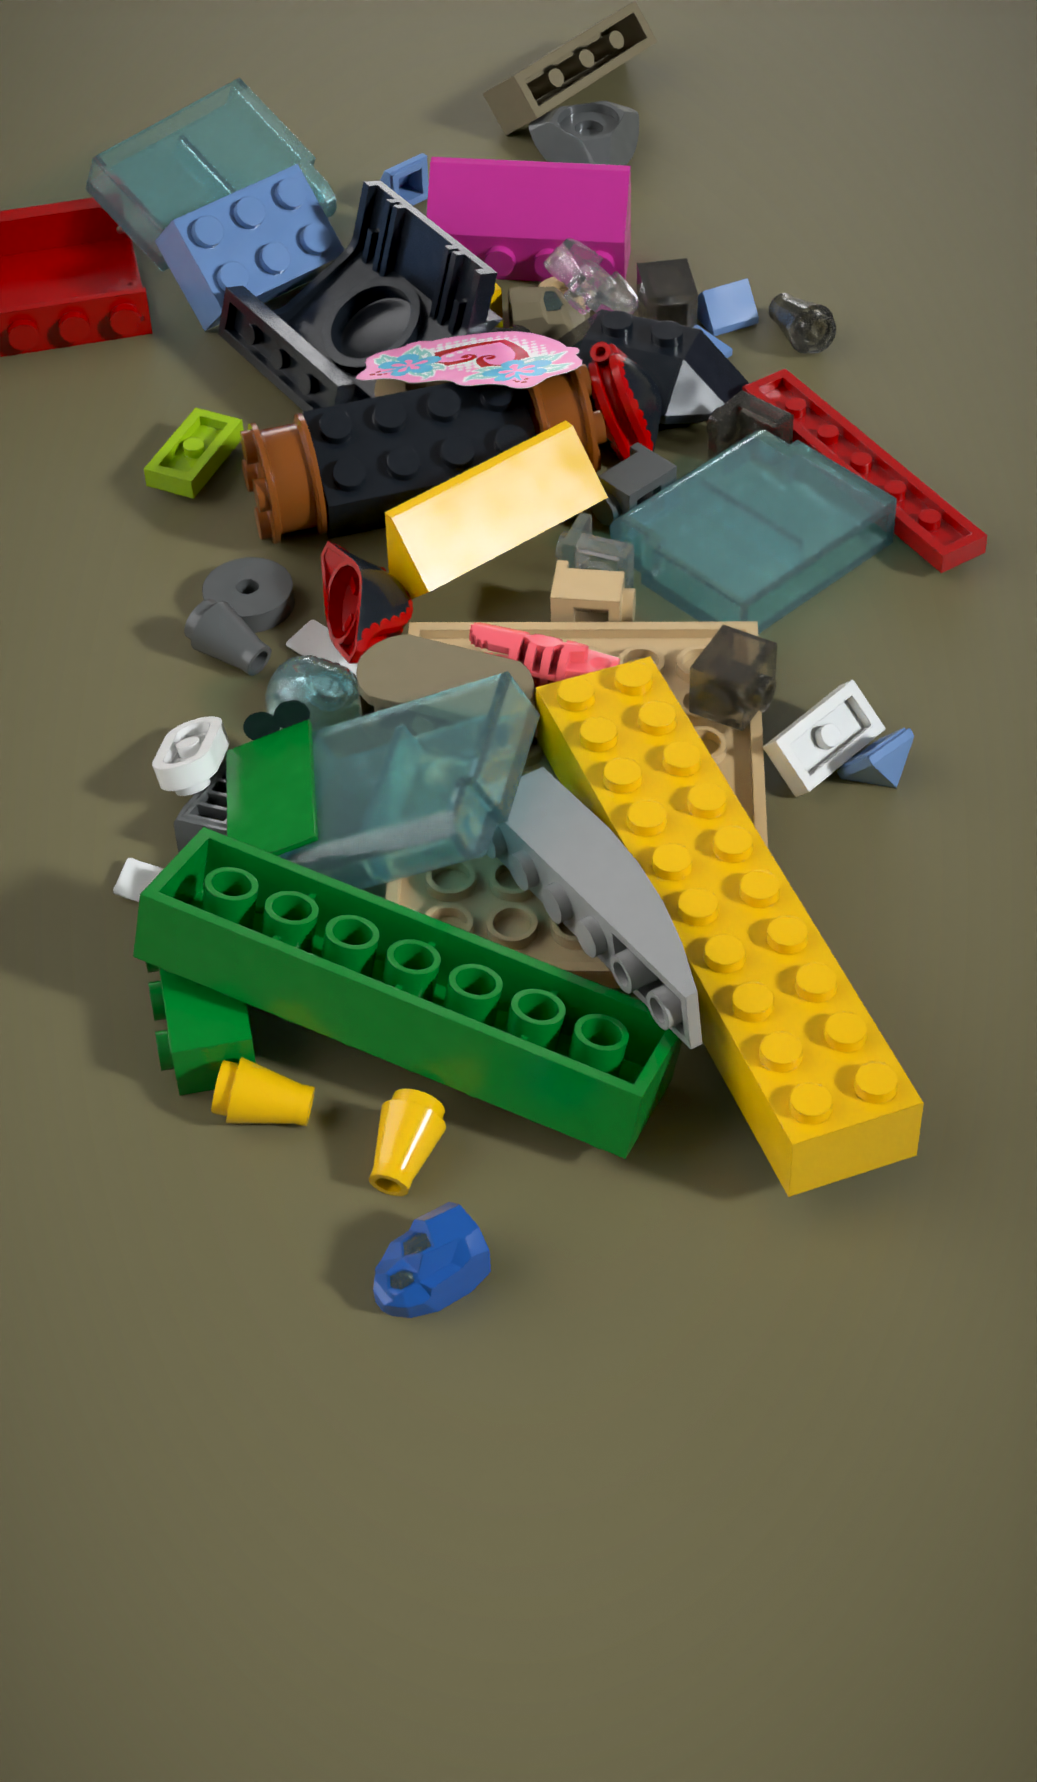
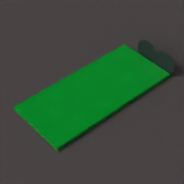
[226,700,318,856]

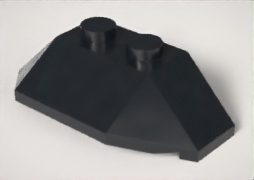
[557,309,749,424]

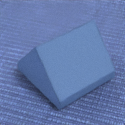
[690,278,759,336]

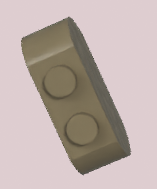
[356,634,535,769]

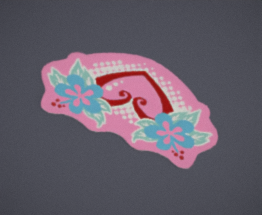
[355,331,582,389]

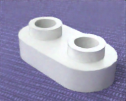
[152,716,230,796]

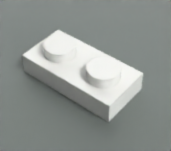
[763,679,886,797]

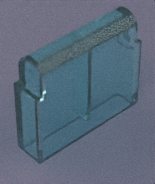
[85,77,337,272]
[610,430,897,634]
[279,671,540,890]

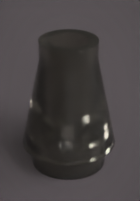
[768,293,836,354]

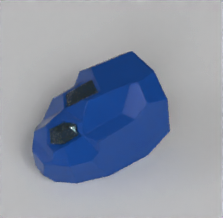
[373,1202,491,1318]

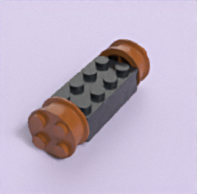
[240,363,606,544]

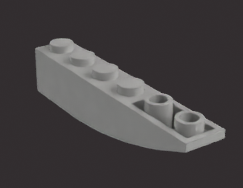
[476,767,702,1049]

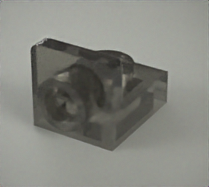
[706,390,794,469]

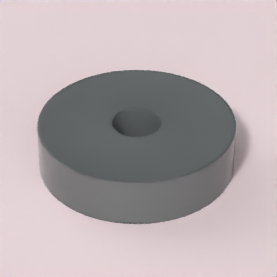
[202,557,295,633]

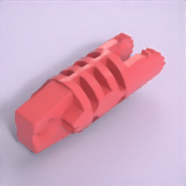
[469,622,620,688]

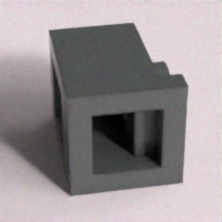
[591,442,677,540]

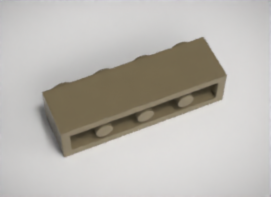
[483,1,657,135]

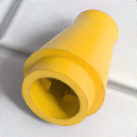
[211,1057,315,1127]
[369,1088,446,1196]

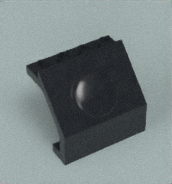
[218,180,503,411]

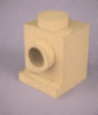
[550,560,636,622]

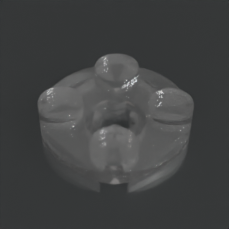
[544,238,640,315]

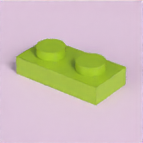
[144,407,244,499]

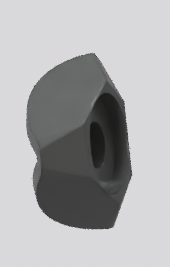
[528,101,639,165]

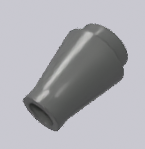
[184,599,272,676]

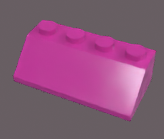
[426,157,631,286]

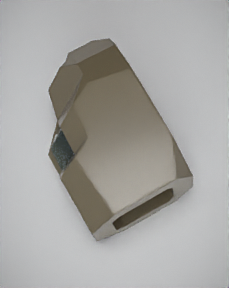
[507,286,591,340]

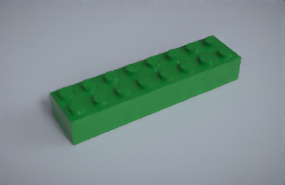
[133,827,683,1159]

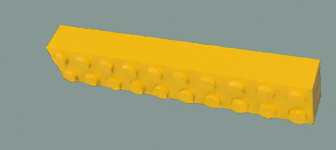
[536,656,924,1197]

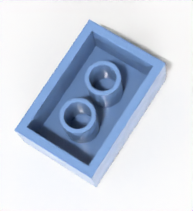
[155,164,345,331]

